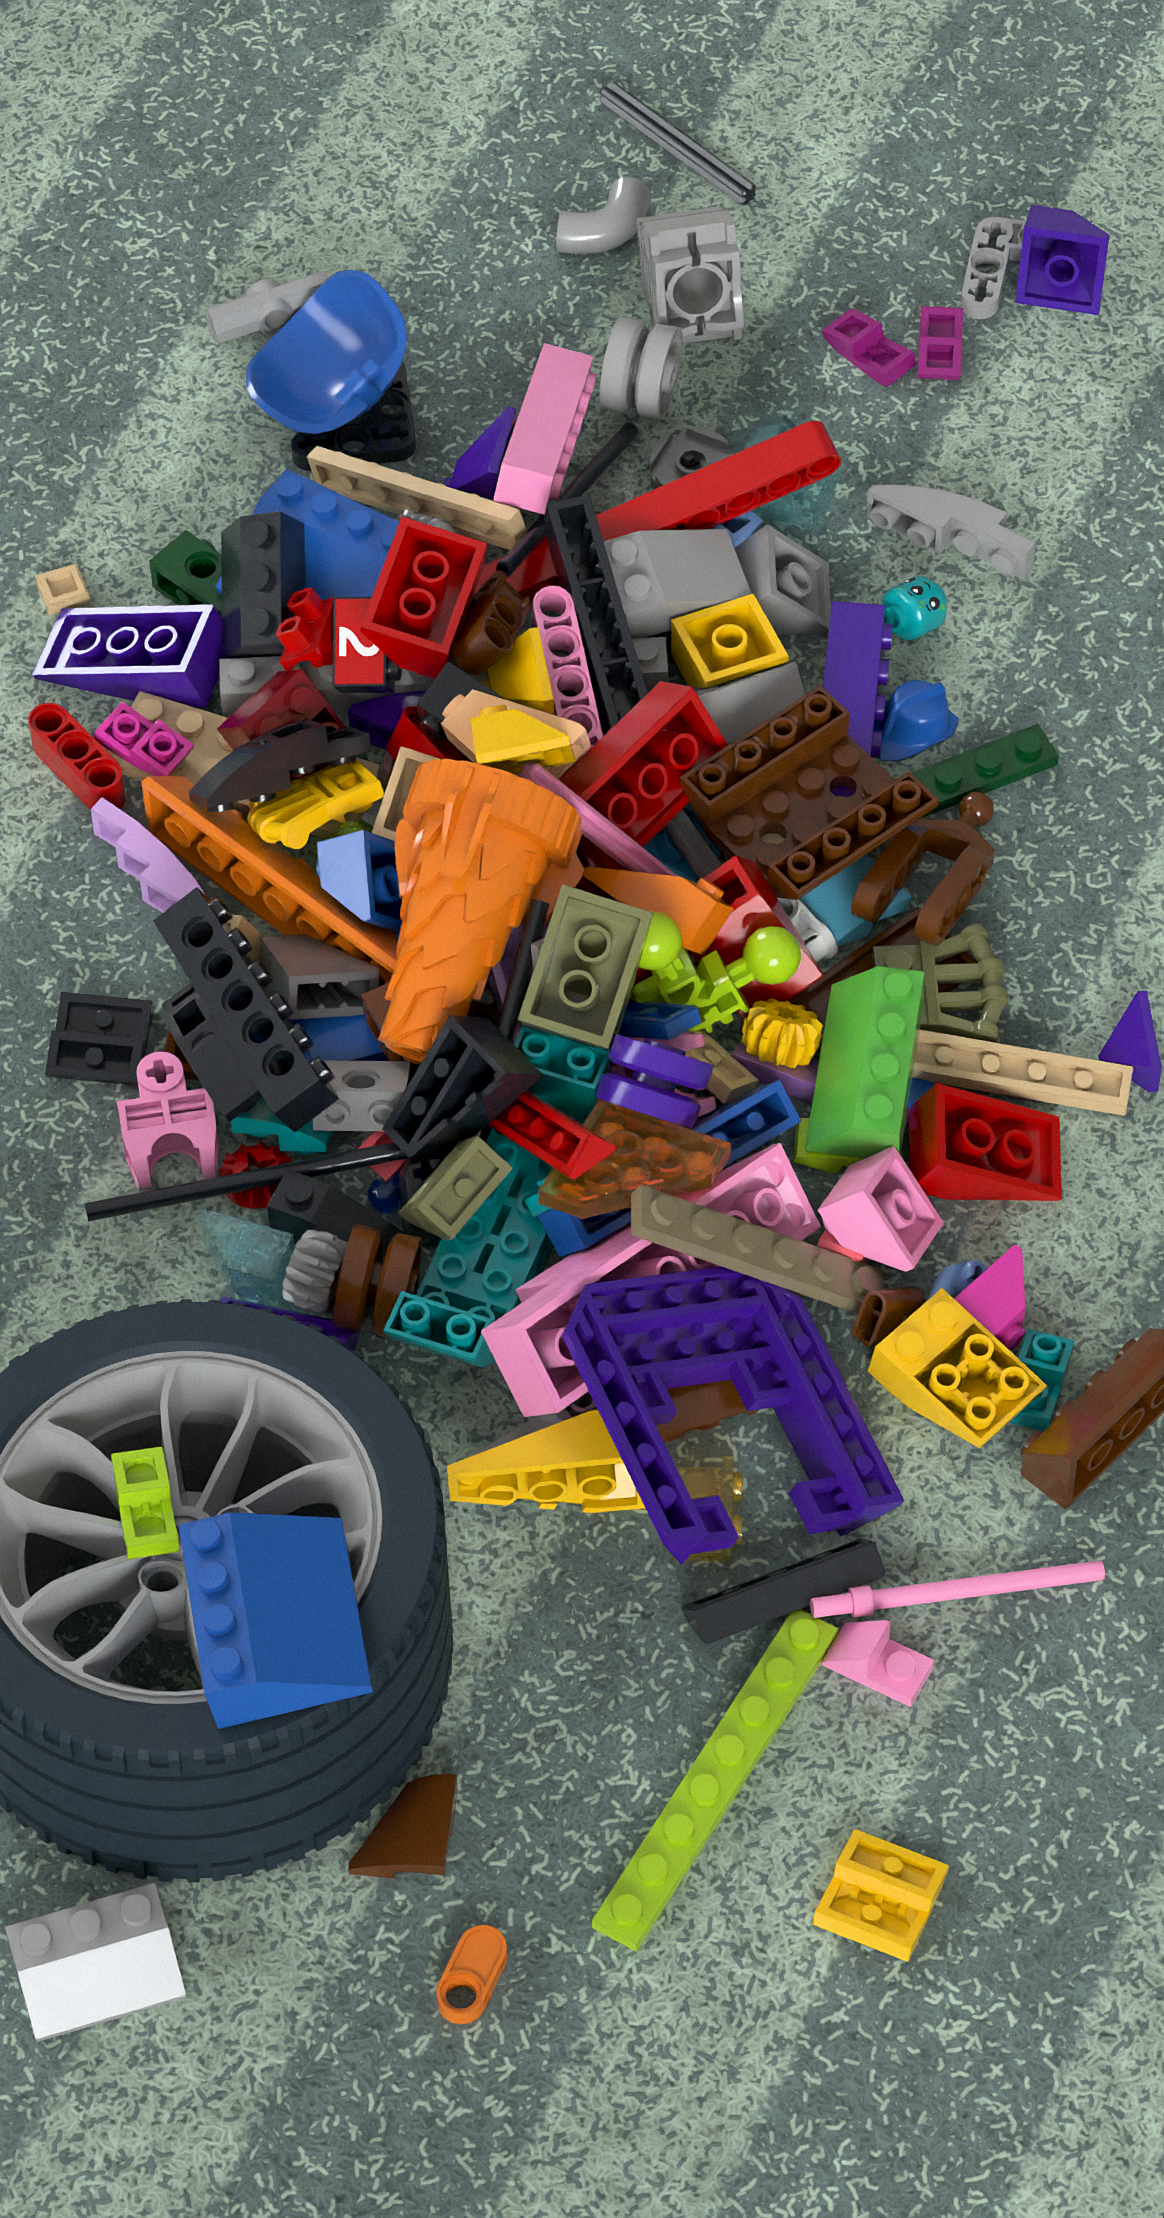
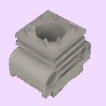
[637,206,745,344]

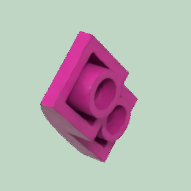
[94,701,194,776]

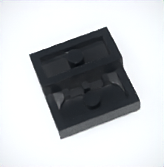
[45,992,155,1086]

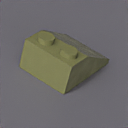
[518,884,653,1051]

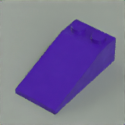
[32,605,222,707]

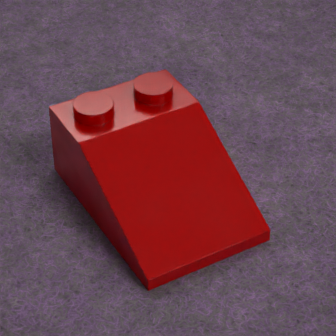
[909,1083,1062,1201]

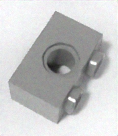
[313,1060,411,1131]

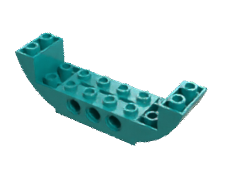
[383,1026,611,1367]

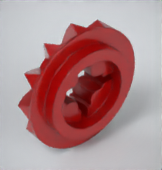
[219,1139,292,1209]

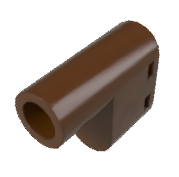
[852,1286,926,1347]

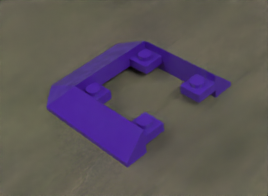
[562,1267,905,1565]

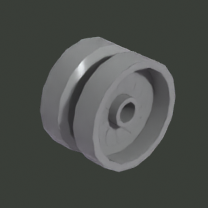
[600,316,683,420]

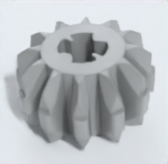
[282,1230,348,1313]

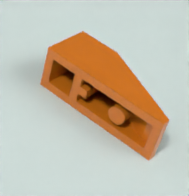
[582,866,734,955]

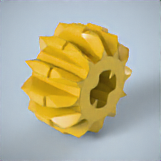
[741,998,823,1069]

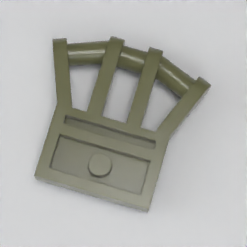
[872,923,1008,1043]

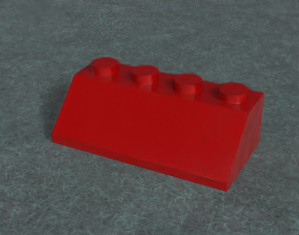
[559,681,728,870]

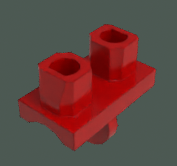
[276,587,336,671]

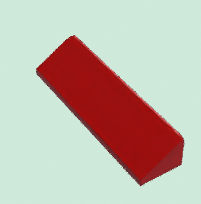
[488,1090,617,1180]

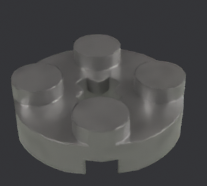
[649,427,733,489]

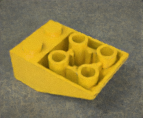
[867,1288,1047,1448]

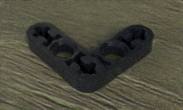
[291,362,416,471]

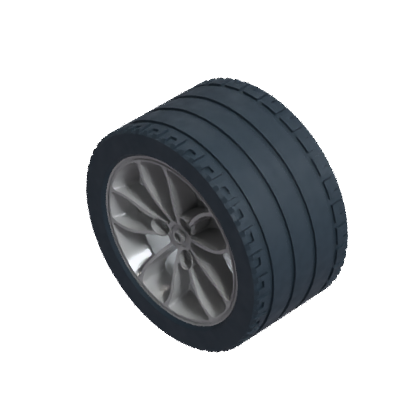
[0,1299,453,1883]

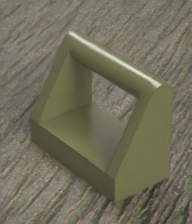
[399,1136,512,1241]

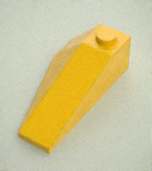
[447,1410,645,1513]

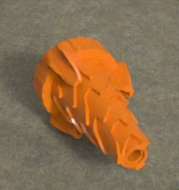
[378,759,584,1065]

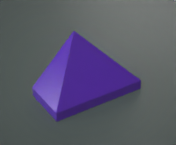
[1098,990,1162,1092]

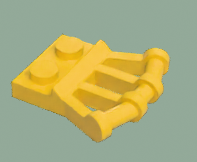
[247,760,384,849]

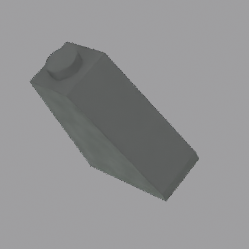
[259,934,380,1020]

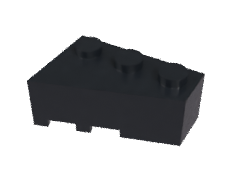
[382,1015,543,1160]

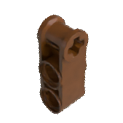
[453,570,533,676]

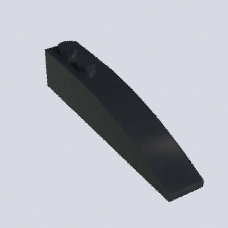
[543,494,648,730]

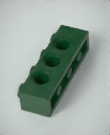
[149,530,222,618]

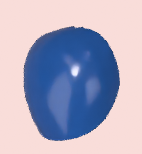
[246,270,407,434]

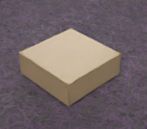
[35,563,91,615]

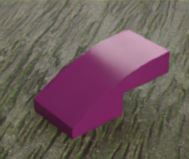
[917,306,964,380]
[822,308,916,388]

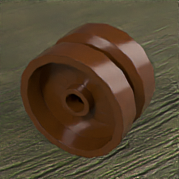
[333,1224,422,1340]

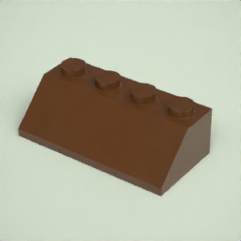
[1021,1328,1164,1510]

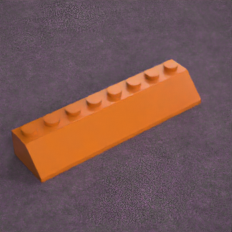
[141,776,398,987]

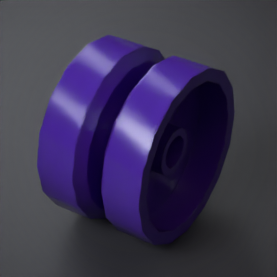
[594,1033,714,1129]

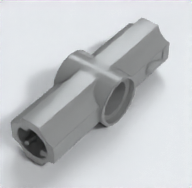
[204,271,329,344]

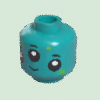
[882,576,947,641]

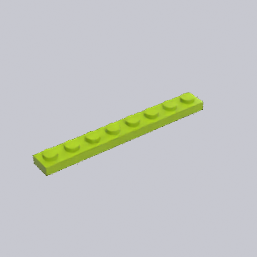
[592,1609,838,1952]

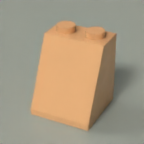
[441,689,591,780]

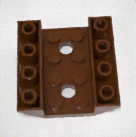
[680,685,939,900]

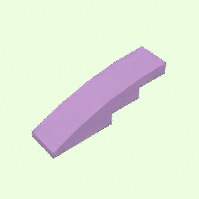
[91,798,205,913]

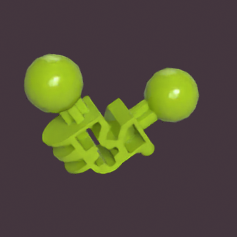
[632,911,802,1034]

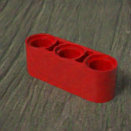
[28,703,126,810]

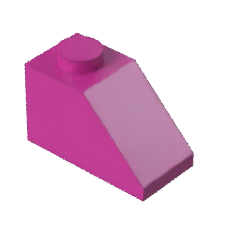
[954,1244,1025,1351]

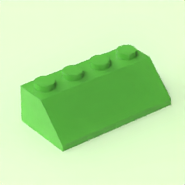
[805,966,924,1158]

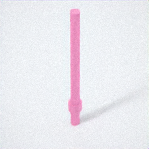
[810,1560,1105,1618]

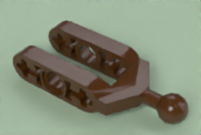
[851,792,995,946]

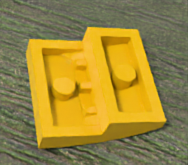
[812,1829,949,1962]

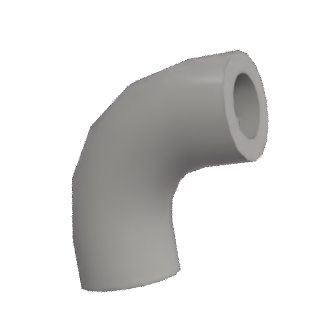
[556,177,651,254]

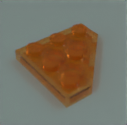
[538,1099,731,1219]

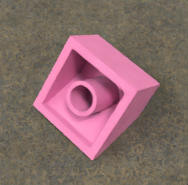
[818,1146,944,1272]

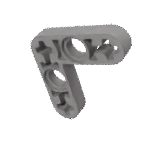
[961,217,1026,319]

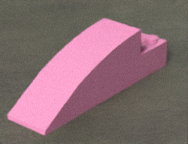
[481,1143,821,1417]

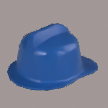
[874,680,958,762]

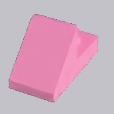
[822,1620,934,1707]

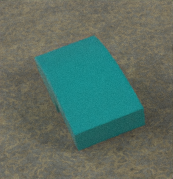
[231,1097,335,1155]
[1009,1328,1075,1431]

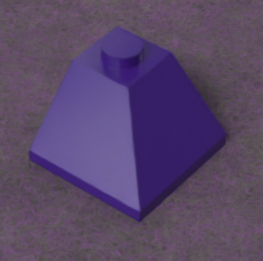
[1015,205,1110,315]
[443,407,517,505]

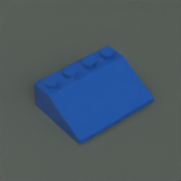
[215,469,399,600]
[179,1512,373,1729]

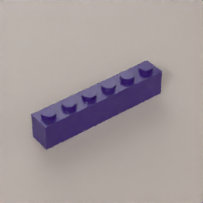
[823,601,893,797]

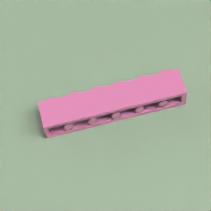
[493,343,597,515]

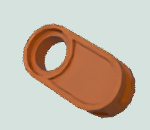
[436,1925,508,2024]

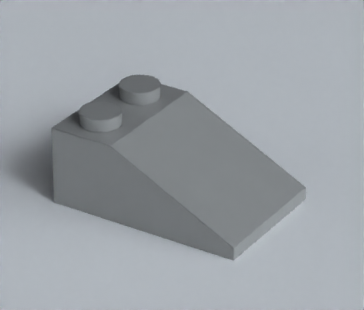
[604,529,752,638]

